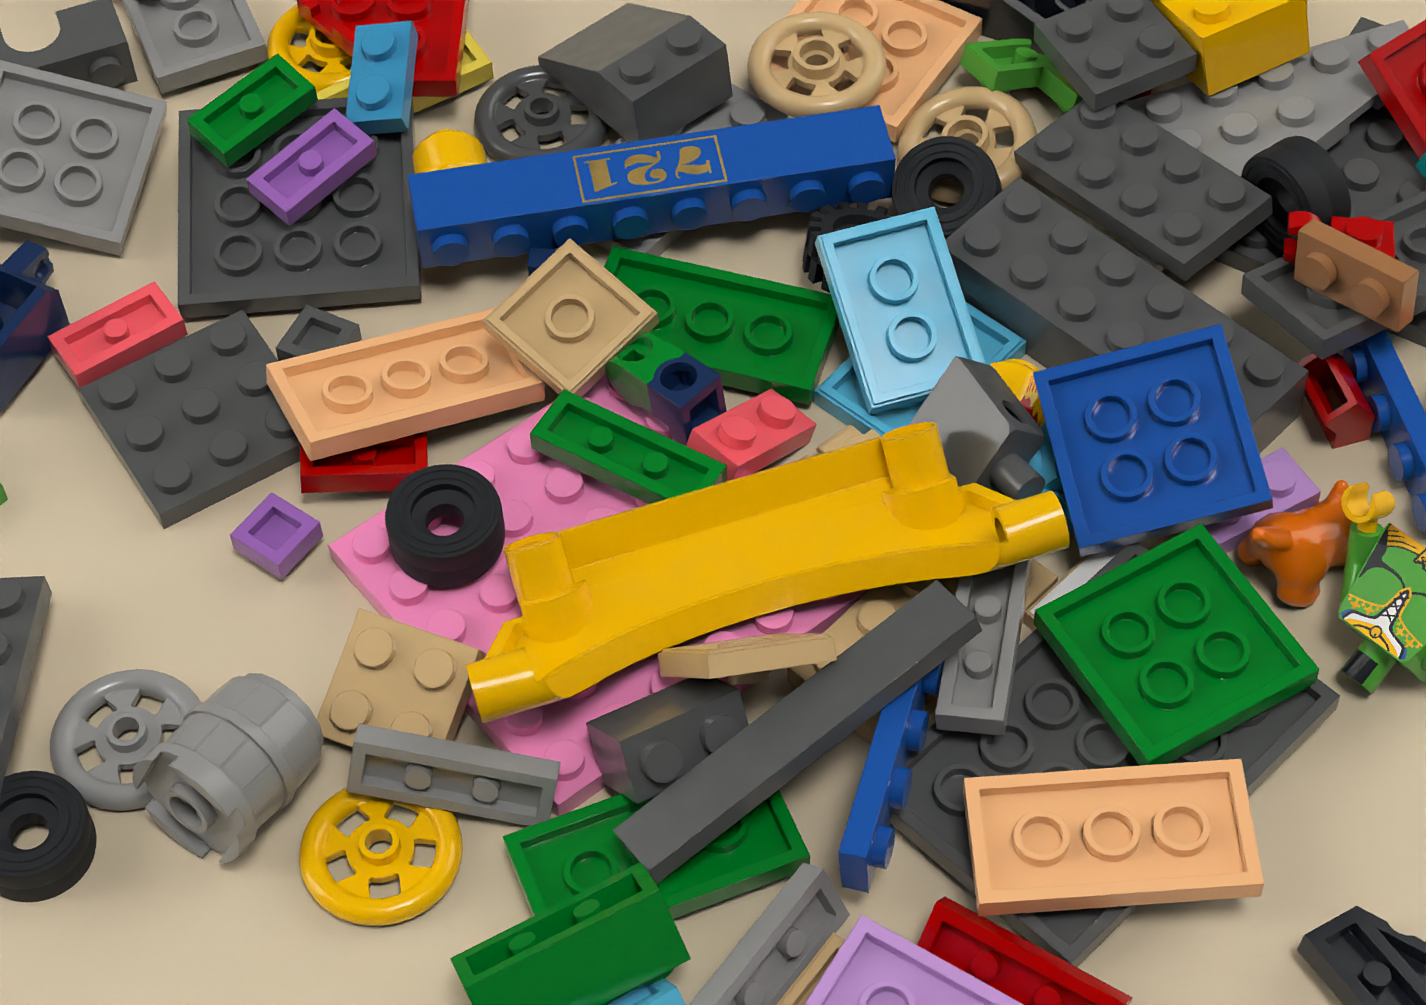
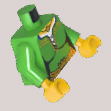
[1338,482,1426,694]

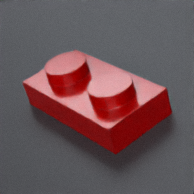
[300,431,428,493]

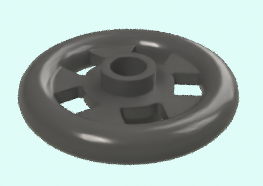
[474,65,610,161]

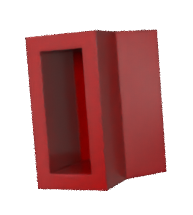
[1297,352,1375,449]

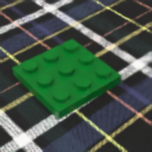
[1033,523,1320,766]

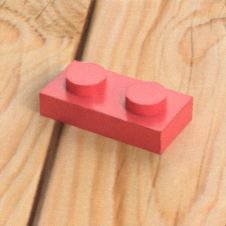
[47,281,188,388]
[686,388,817,481]

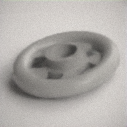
[50,669,201,811]

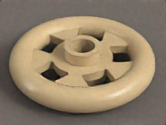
[747,12,886,117]
[898,86,1037,203]

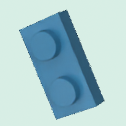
[346,21,418,135]

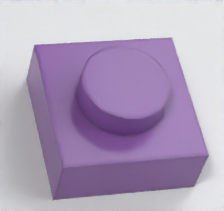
[230,492,323,579]

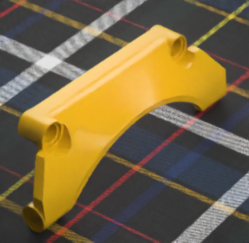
[465,422,1070,724]

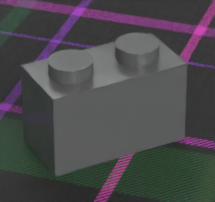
[586,678,749,804]

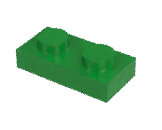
[186,53,318,168]

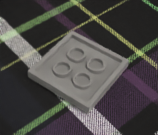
[0,60,167,256]

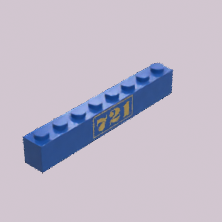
[407,105,896,269]

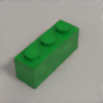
[450,862,691,1005]

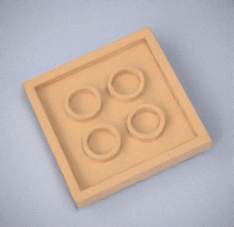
[748,0,982,143]

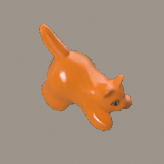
[1237,480,1370,607]

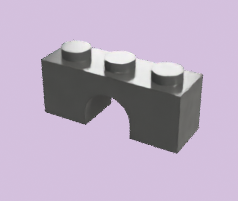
[0,0,138,88]

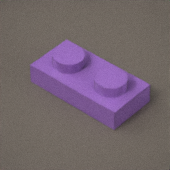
[246,108,377,226]

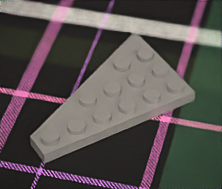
[1124,20,1409,272]

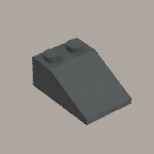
[538,3,733,142]

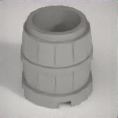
[132,673,324,864]

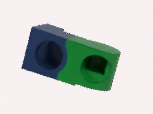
[605,333,727,446]

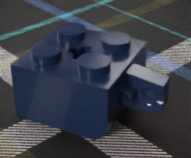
[0,240,70,413]

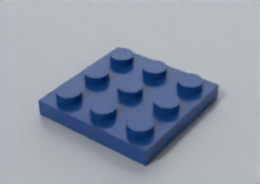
[1033,324,1273,557]

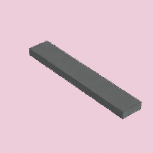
[613,580,983,885]

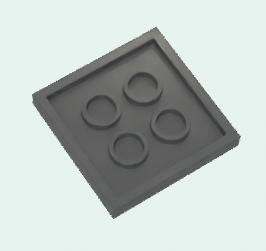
[79,309,300,529]

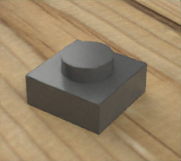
[275,304,362,361]

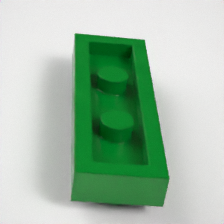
[530,389,727,504]

